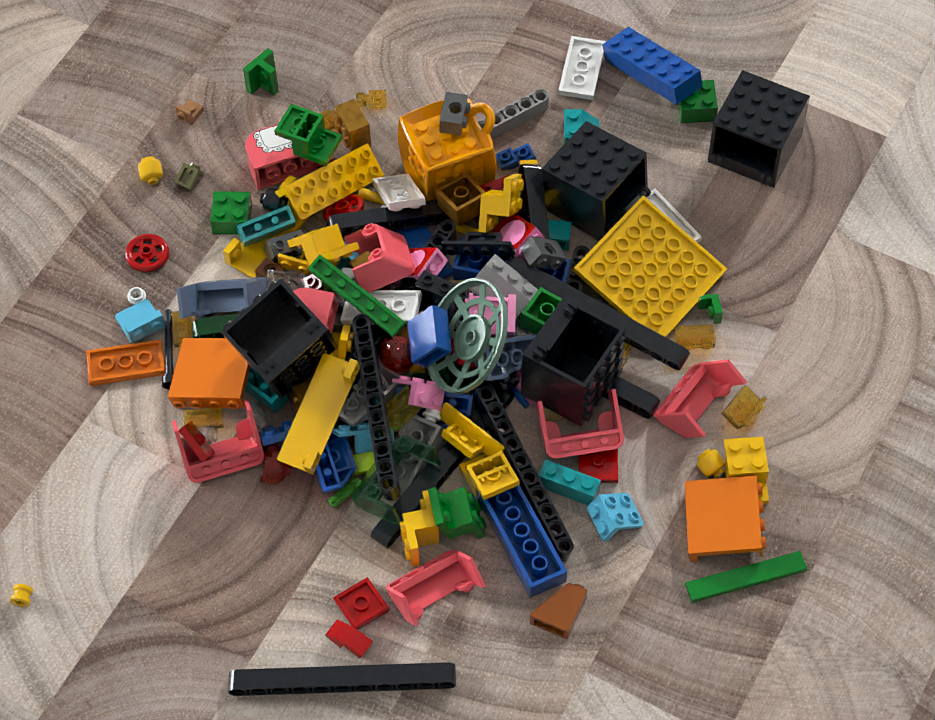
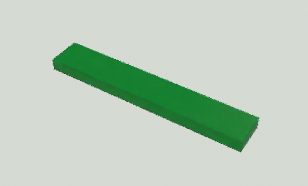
[307,255,406,339]
[685,551,807,603]

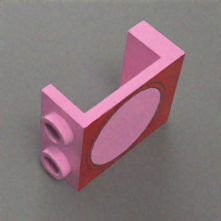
[492,214,545,261]
[394,247,448,285]

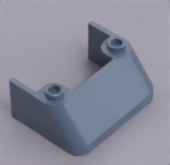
[176,277,267,319]

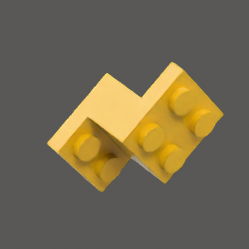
[479,174,524,233]
[287,224,359,266]
[723,437,769,504]
[459,451,520,500]
[400,490,439,567]

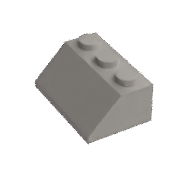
[469,254,538,319]

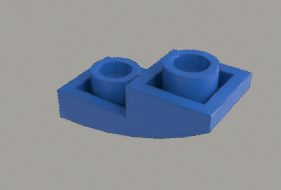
[495,143,536,170]

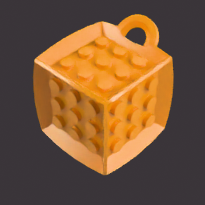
[398,98,497,201]

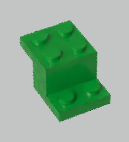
[274,104,342,166]
[428,487,486,540]

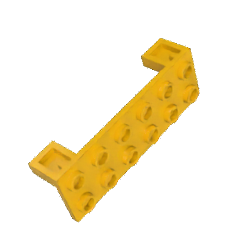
[275,143,384,220]
[223,175,311,278]
[277,353,360,475]

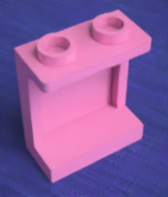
[465,293,516,337]

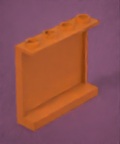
[168,338,251,409]
[685,475,767,562]

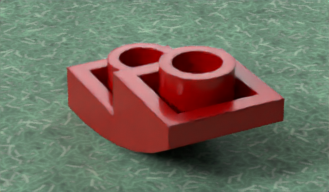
[325,619,373,659]

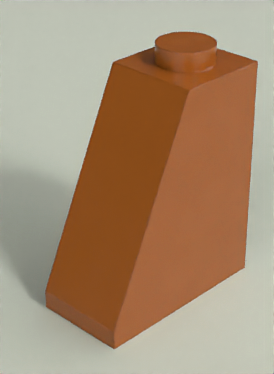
[530,583,588,640]

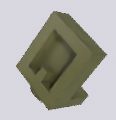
[174,163,204,191]

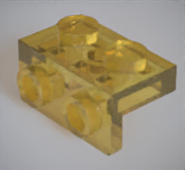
[721,385,767,430]

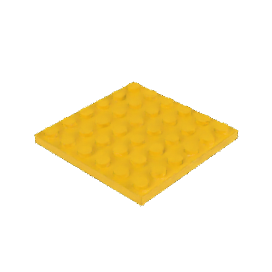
[572,196,727,337]

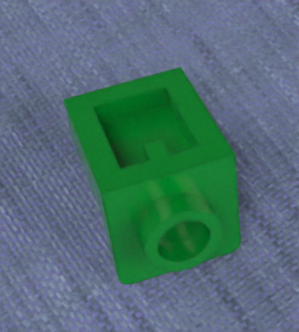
[698,294,723,324]

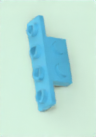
[332,417,404,454]

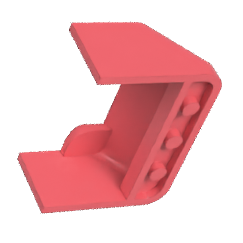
[344,223,415,293]
[654,359,747,438]
[535,389,624,459]
[171,400,264,483]
[386,549,486,626]

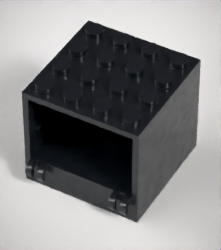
[707,70,810,188]
[542,121,651,240]
[221,278,338,399]
[521,297,626,427]

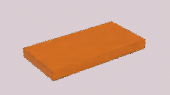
[86,339,165,386]

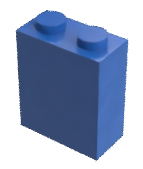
[407,305,452,368]

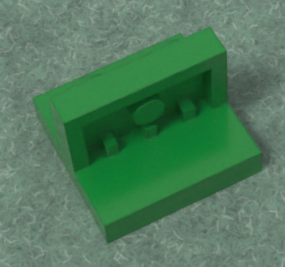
[243,48,279,95]

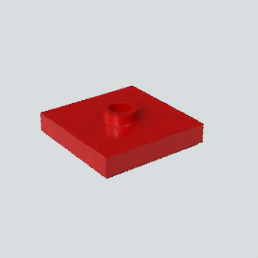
[179,421,215,461]
[578,449,618,483]
[333,577,390,630]

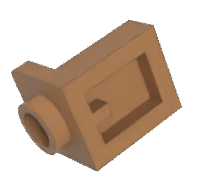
[175,99,204,125]

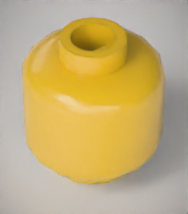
[138,156,163,185]
[696,448,726,478]

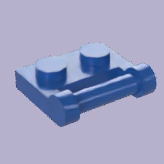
[258,420,292,446]

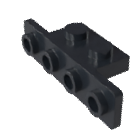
[441,232,516,256]
[415,270,478,319]

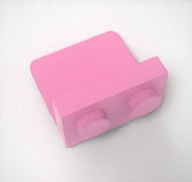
[392,376,445,411]

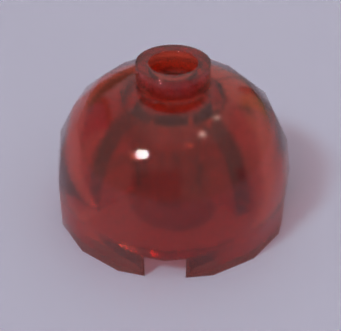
[379,336,414,373]
[259,444,292,485]

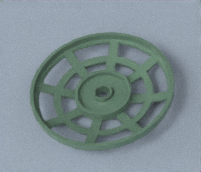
[427,278,508,394]

